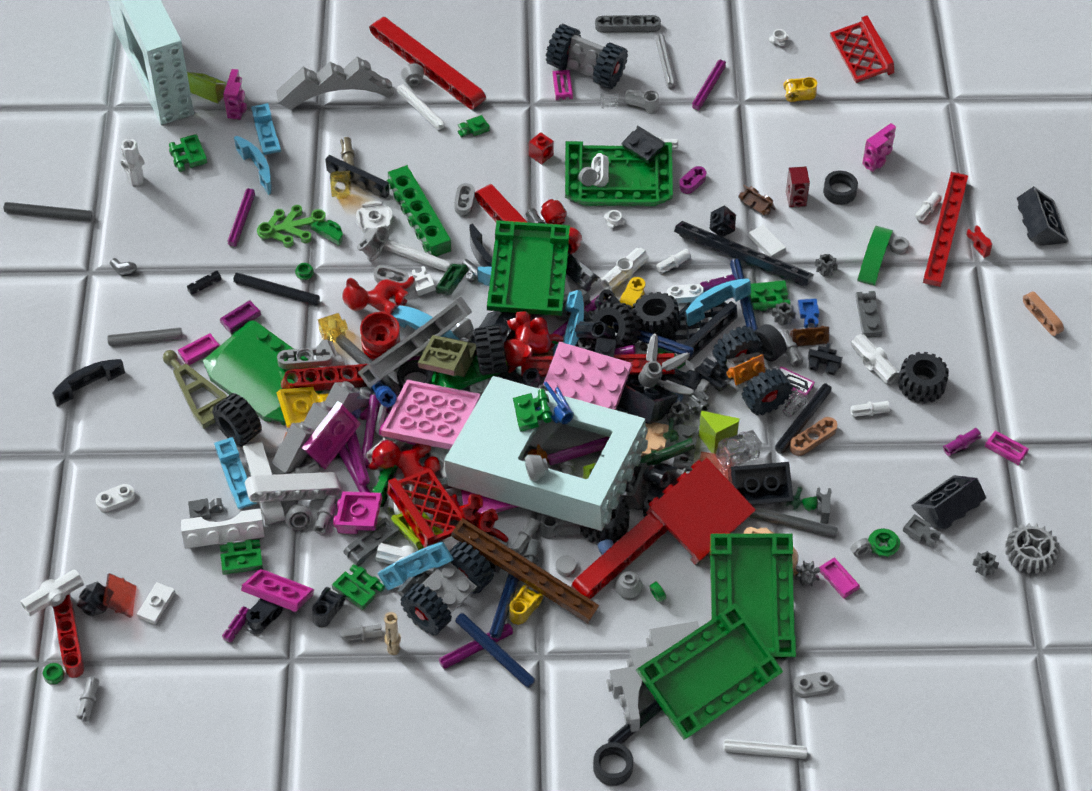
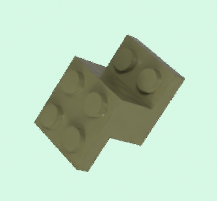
[418,335,477,377]

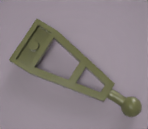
[162,350,227,429]

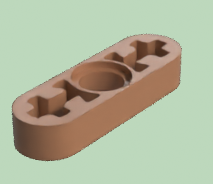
[1023,291,1064,336]
[790,417,837,456]

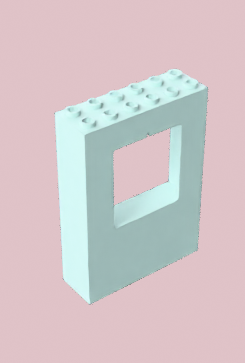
[108,0,194,125]
[444,376,648,531]

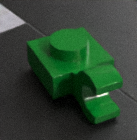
[458,115,490,137]

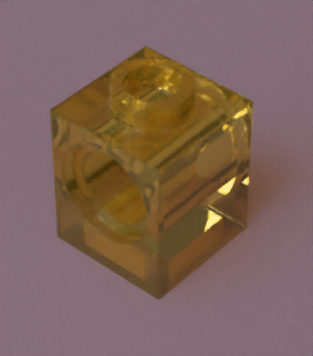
[330,171,352,199]
[317,313,348,342]

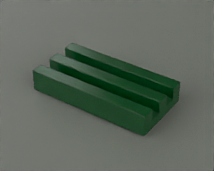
[435,264,469,295]

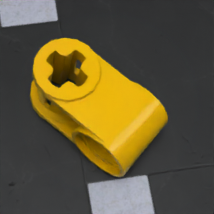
[783,77,817,102]
[620,277,645,309]
[509,585,543,625]

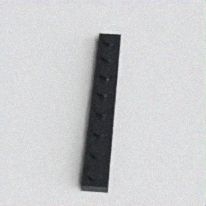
[674,221,814,286]

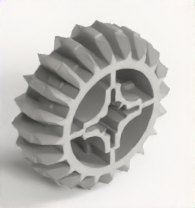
[1005,523,1060,574]

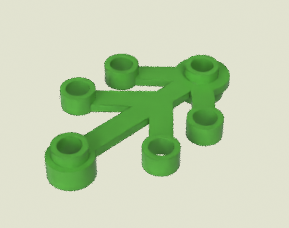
[257,205,326,248]

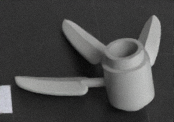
[639,334,694,395]

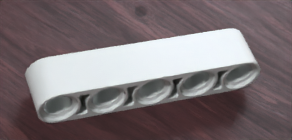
[242,441,285,525]
[245,472,342,502]

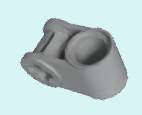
[357,226,389,262]

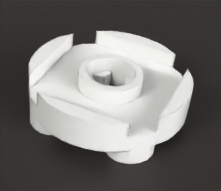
[356,201,393,233]

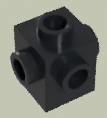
[709,205,736,237]
[76,581,113,616]

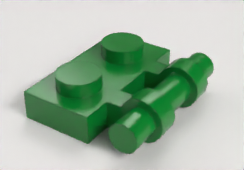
[169,134,208,172]
[750,280,791,311]
[513,389,552,432]
[219,539,263,575]
[332,564,385,610]

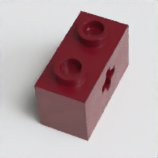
[786,166,810,207]

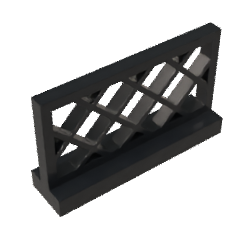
[668,291,738,361]

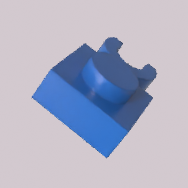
[797,299,819,329]

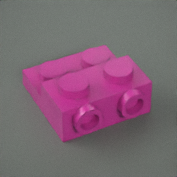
[223,69,247,120]
[862,123,896,172]
[333,491,382,534]

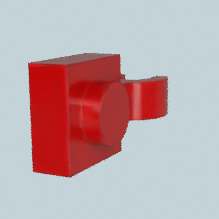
[966,225,993,258]

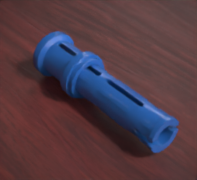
[371,381,397,407]

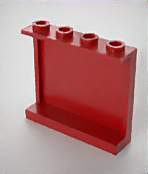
[646,457,756,565]

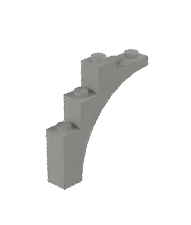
[276,56,394,110]
[358,297,472,388]
[272,381,371,473]
[606,621,699,732]

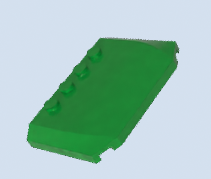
[565,141,673,206]
[203,321,331,425]

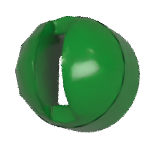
[801,496,818,511]

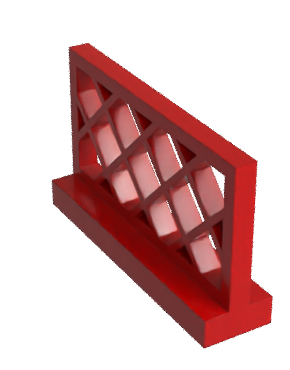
[830,15,895,83]
[387,468,462,548]

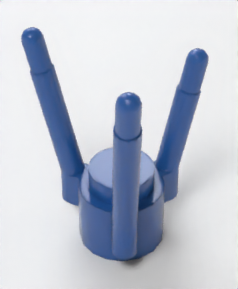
[536,381,574,424]

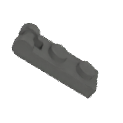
[856,291,882,337]
[673,424,698,471]
[343,517,399,566]

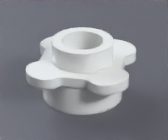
[769,29,789,46]
[604,210,625,228]

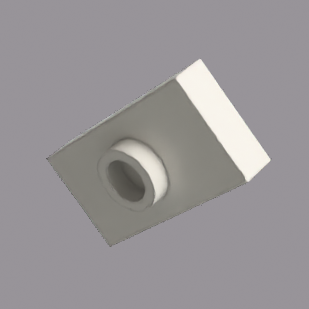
[137,582,175,625]

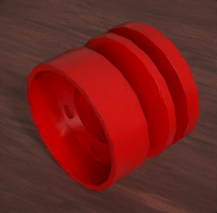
[360,312,400,361]

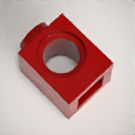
[529,132,554,165]

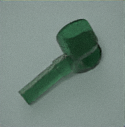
[663,418,679,442]
[786,487,803,511]

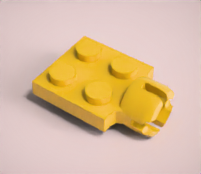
[277,387,328,428]

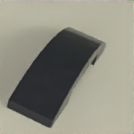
[469,223,493,267]
[52,359,125,407]

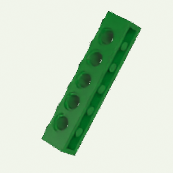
[386,165,452,257]

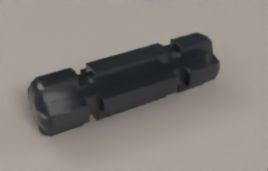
[186,271,222,295]

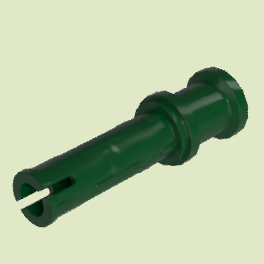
[640,438,695,466]

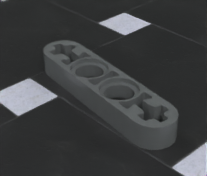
[595,15,661,33]

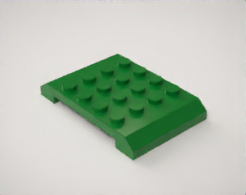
[487,220,570,316]
[710,533,796,657]
[636,603,783,740]

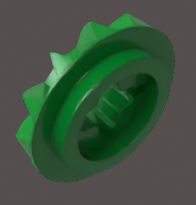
[868,528,900,558]

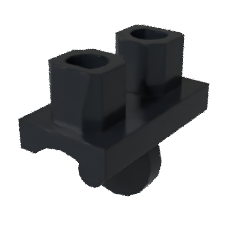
[808,342,843,376]
[694,357,733,392]

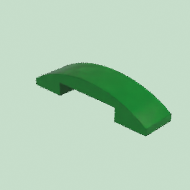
[857,226,893,286]

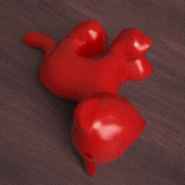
[342,276,415,314]
[504,311,564,373]
[369,440,441,497]
[433,494,509,543]

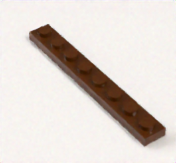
[450,518,599,623]

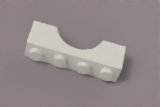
[181,508,265,549]

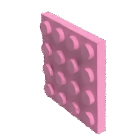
[543,342,632,410]
[381,380,481,450]

